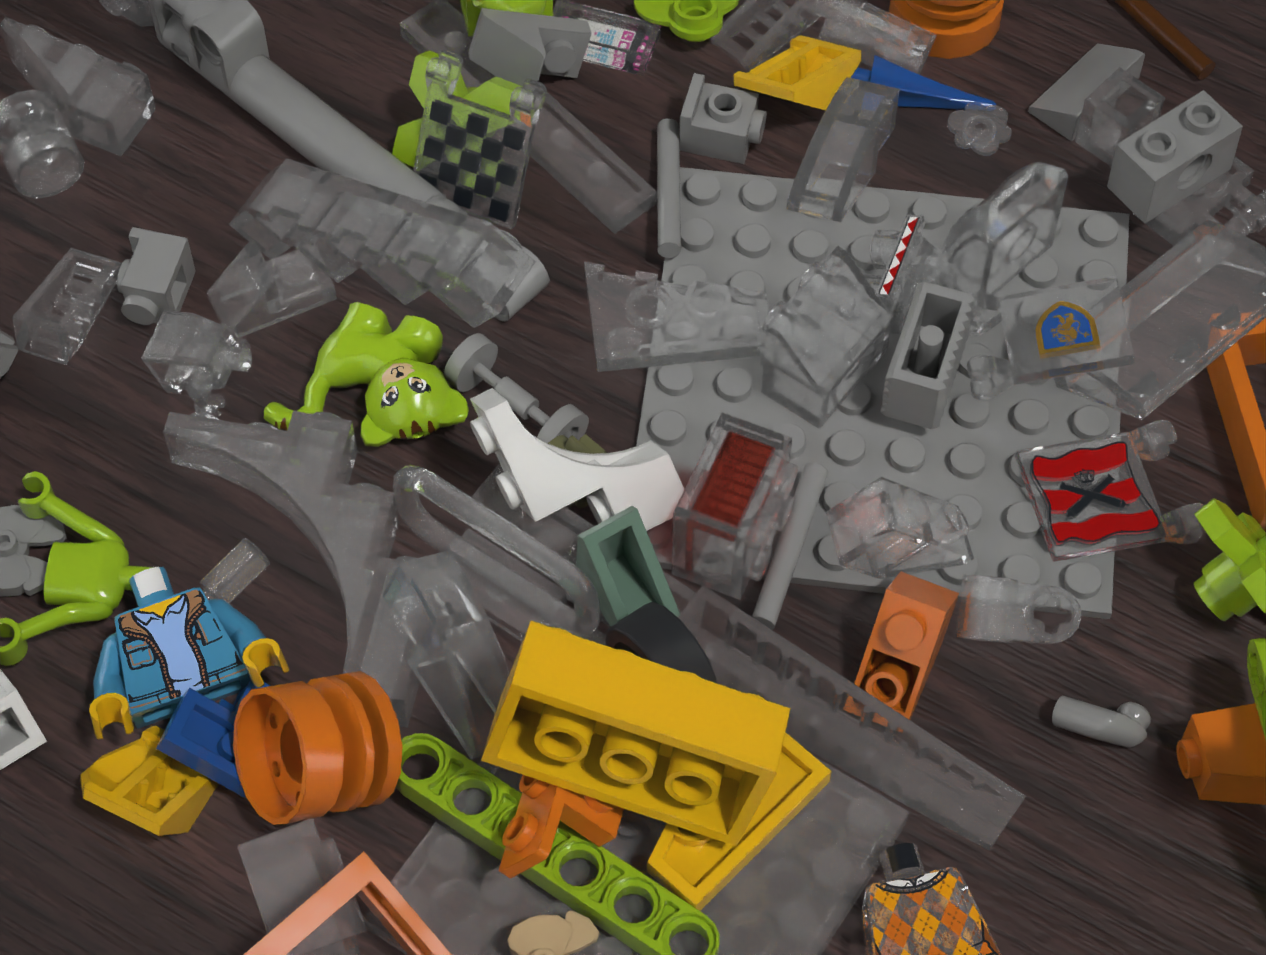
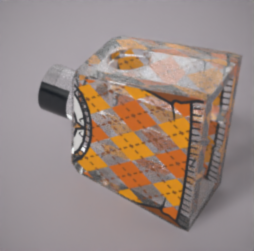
[862,843,1001,955]

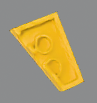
[647,689,832,911]

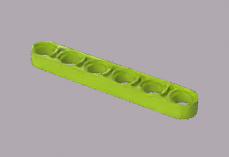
[396,733,720,955]

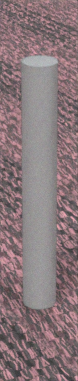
[657,119,681,258]
[751,463,828,630]

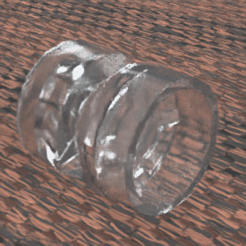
[0,90,85,198]

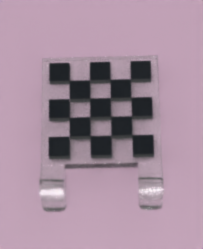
[413,50,547,230]

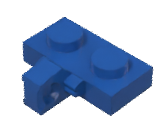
[156,678,270,799]

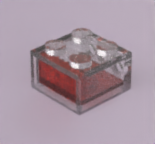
[672,412,798,600]

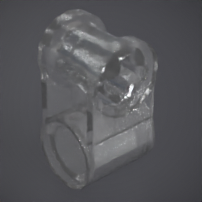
[956,574,1081,644]

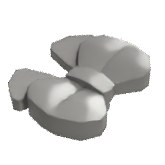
[0,505,67,597]

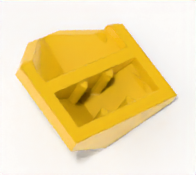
[733,35,862,112]
[80,726,219,836]

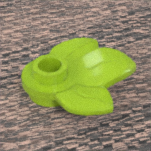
[633,0,739,42]

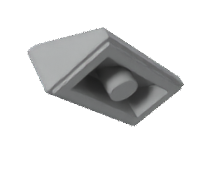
[1028,43,1145,142]

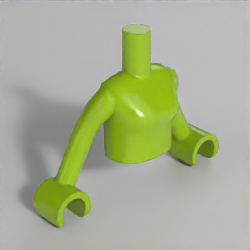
[0,471,153,666]

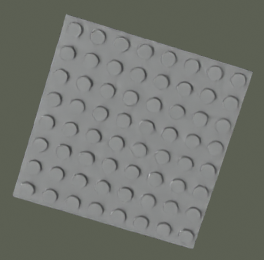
[636,167,1130,619]

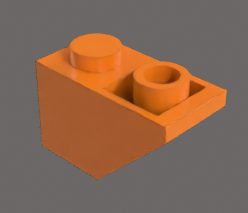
[847,571,959,727]

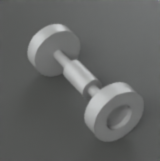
[444,333,589,443]

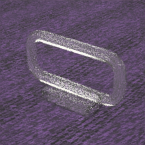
[393,465,600,642]

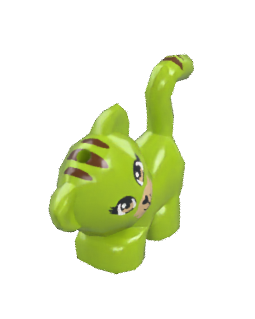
[263,302,469,447]

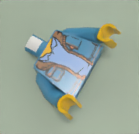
[89,567,289,739]

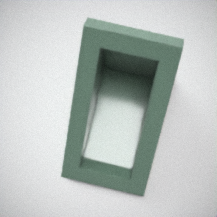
[575,506,681,626]

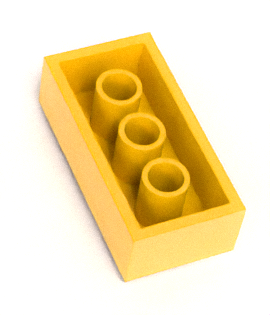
[481,621,790,846]

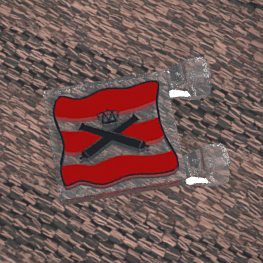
[1015,420,1204,562]

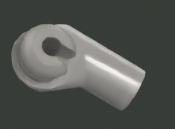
[1052,695,1151,748]

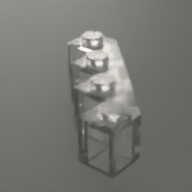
[229,158,536,328]

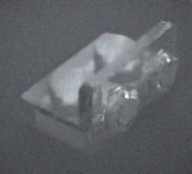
[812,0,937,75]

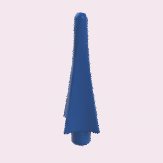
[845,55,997,113]

